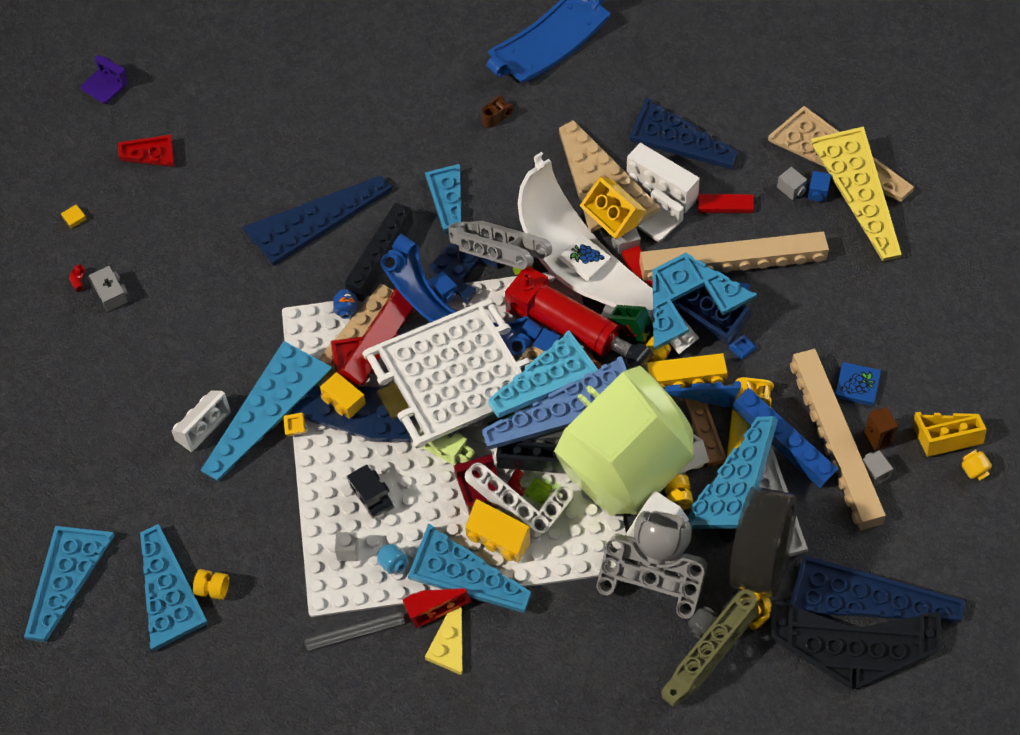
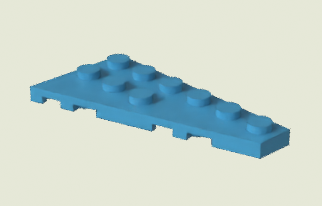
[408,523,531,613]
[140,524,208,652]
[24,526,115,642]

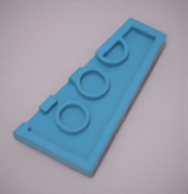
[425,164,461,233]

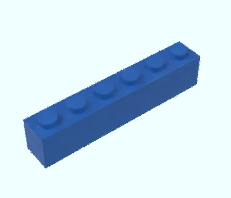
[732,388,838,488]

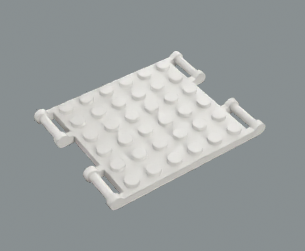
[362,298,531,449]

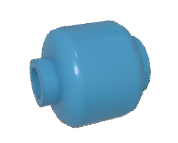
[377,544,407,574]

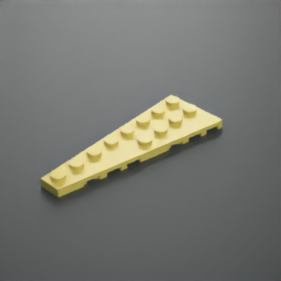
[811,127,902,261]

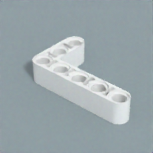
[465,463,573,537]

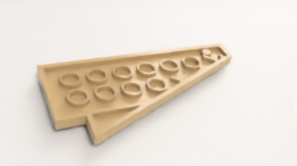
[559,120,660,233]

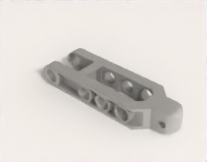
[448,221,552,270]

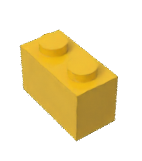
[320,372,366,419]

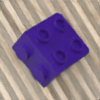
[80,54,128,104]

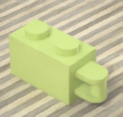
[422,432,476,465]

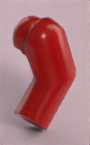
[69,265,85,292]
[508,469,525,497]

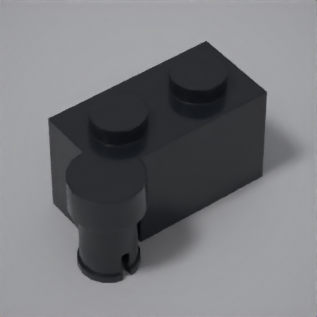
[346,464,394,519]

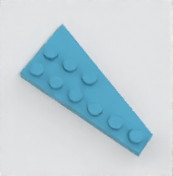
[488,330,598,418]

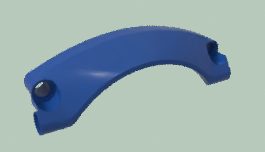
[381,234,543,355]

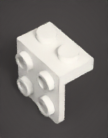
[636,188,684,242]

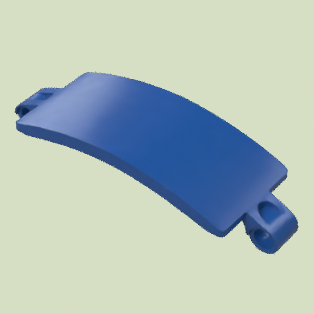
[485,0,610,83]

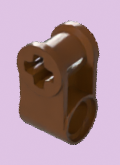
[481,95,514,128]

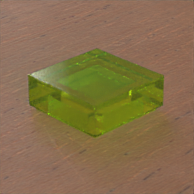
[525,477,552,504]

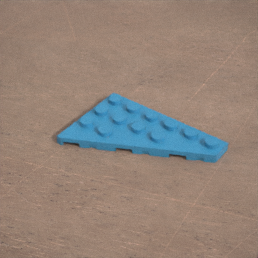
[687,416,778,529]

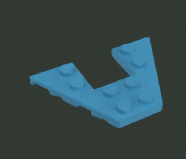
[652,253,757,350]

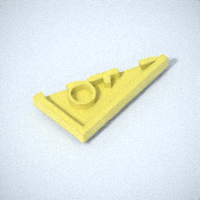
[425,607,463,675]

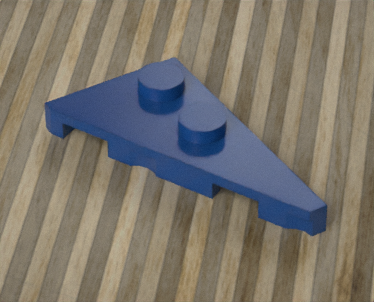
[665,381,741,408]

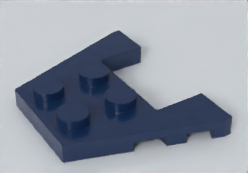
[429,243,501,304]

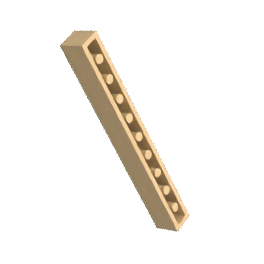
[639,231,829,281]
[790,349,886,531]

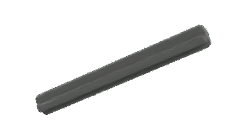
[304,612,405,650]

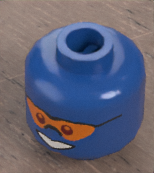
[333,290,358,319]

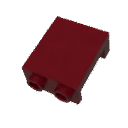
[454,454,507,515]

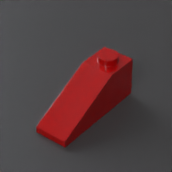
[402,588,472,628]

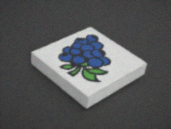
[559,234,611,281]

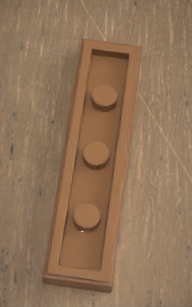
[684,398,727,467]

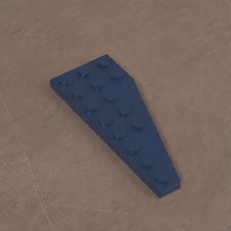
[290,386,412,442]

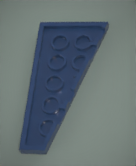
[629,97,737,170]

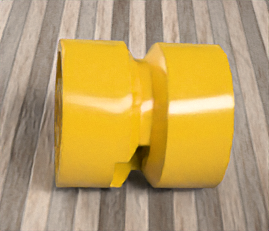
[664,474,694,510]
[193,569,229,600]

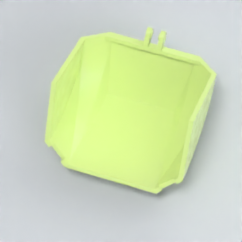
[554,366,694,516]

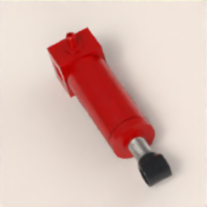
[505,267,653,368]

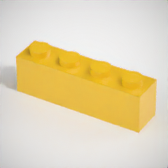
[647,353,727,389]

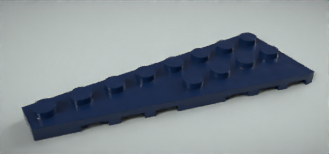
[243,175,392,266]
[790,555,966,622]

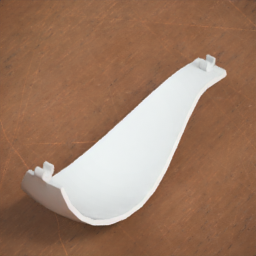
[518,152,699,354]

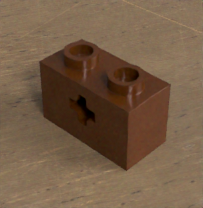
[864,407,898,452]

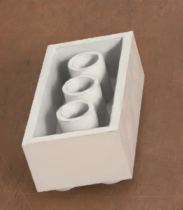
[627,143,700,213]

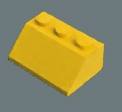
[580,176,647,239]
[465,499,531,563]

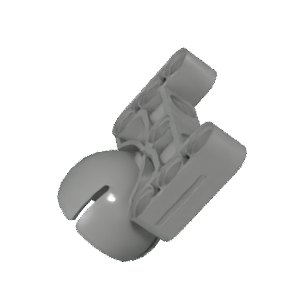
[597,511,707,619]

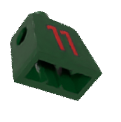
[608,305,653,345]

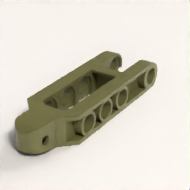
[662,589,759,707]

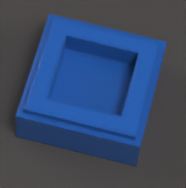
[729,334,756,360]

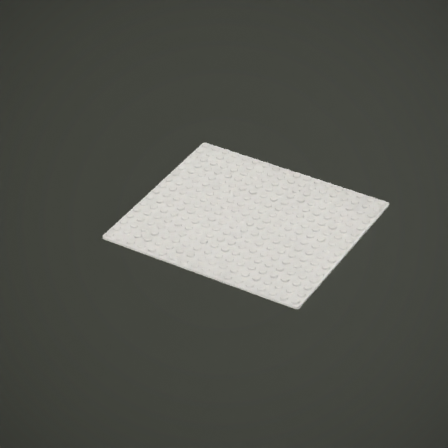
[282,272,626,617]

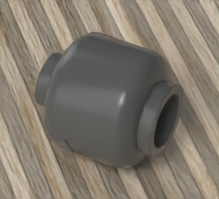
[688,607,718,639]

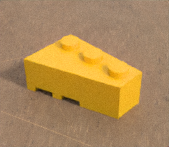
[913,412,986,457]

